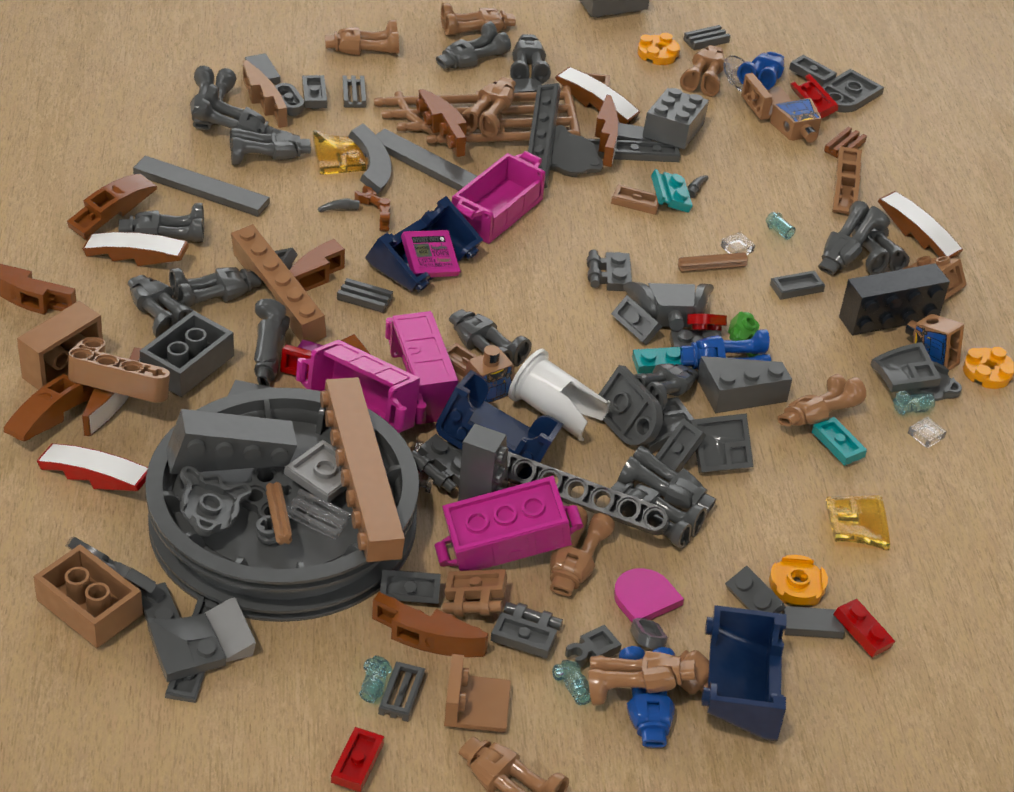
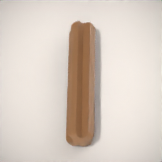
[678,252,748,272]
[266,482,292,545]

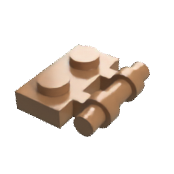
[443,569,508,617]

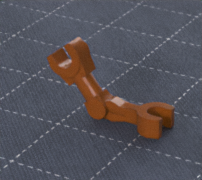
[355,186,390,231]

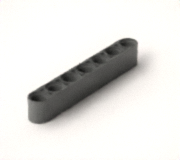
[507,451,670,535]

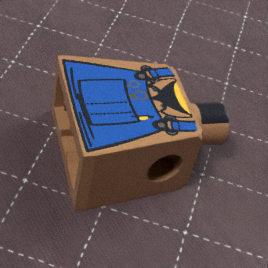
[770,98,821,143]
[905,314,964,370]
[464,345,515,403]

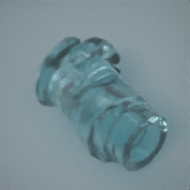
[893,391,935,416]
[359,655,392,703]
[552,660,591,705]

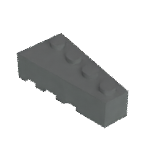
[166,409,297,474]
[458,424,509,501]

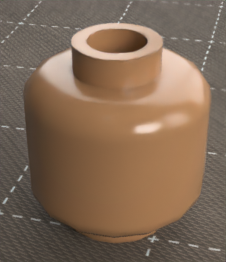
[676,650,709,695]

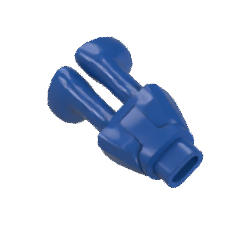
[737,52,784,90]
[680,329,771,369]
[619,646,675,748]

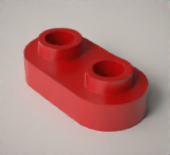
[687,314,727,331]

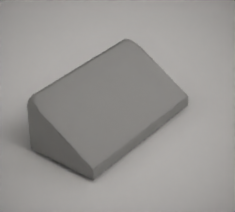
[205,597,256,662]

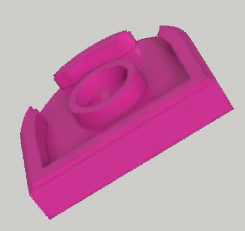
[614,568,684,622]

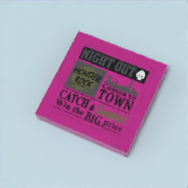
[401,230,460,277]

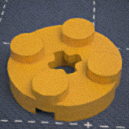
[637,33,680,65]
[963,347,1014,389]
[769,555,828,606]

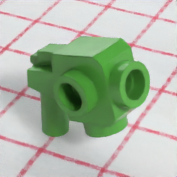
[728,312,760,357]

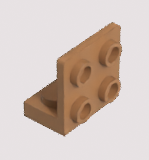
[741,73,792,120]
[903,256,967,300]
[444,654,511,732]

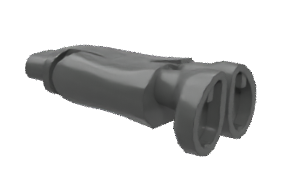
[254,299,290,387]

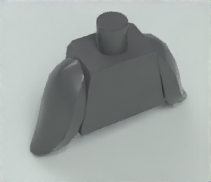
[623,282,714,331]

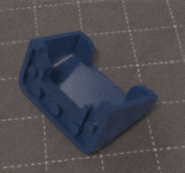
[365,196,483,292]
[436,370,563,479]
[701,605,787,741]

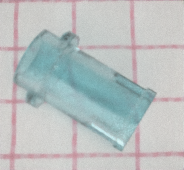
[766,212,796,240]

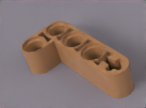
[68,337,170,403]

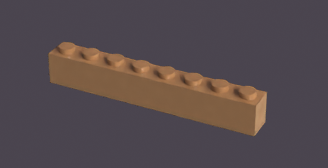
[320,377,405,562]

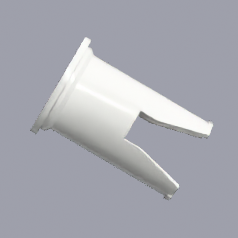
[508,349,610,441]

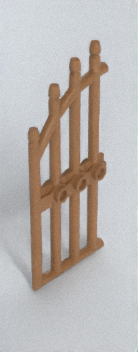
[374,86,581,144]

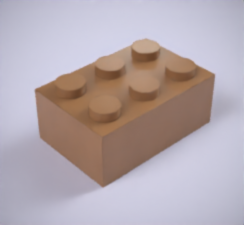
[17,301,103,390]
[33,544,143,648]

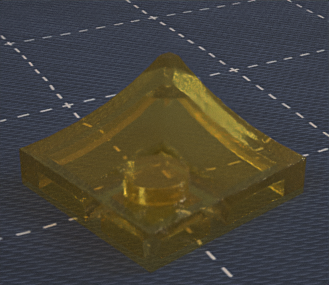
[313,130,366,175]
[826,495,890,550]

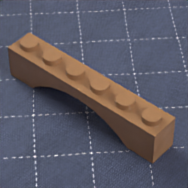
[231,224,327,342]

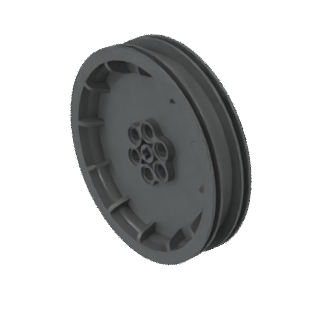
[145,388,419,622]

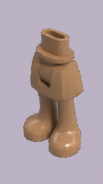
[441,3,516,35]
[325,20,399,56]
[680,45,725,97]
[461,77,516,138]
[777,374,866,427]
[550,504,615,596]
[589,651,696,705]
[459,736,569,792]

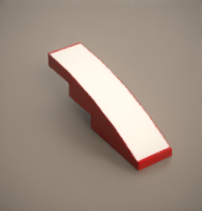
[37,444,148,491]

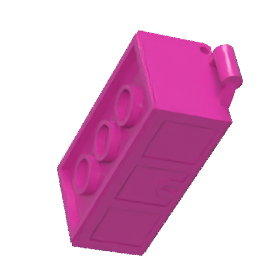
[452,151,545,244]
[385,311,458,424]
[296,340,420,433]
[434,476,583,571]

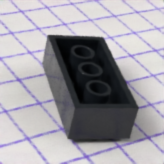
[839,263,950,336]

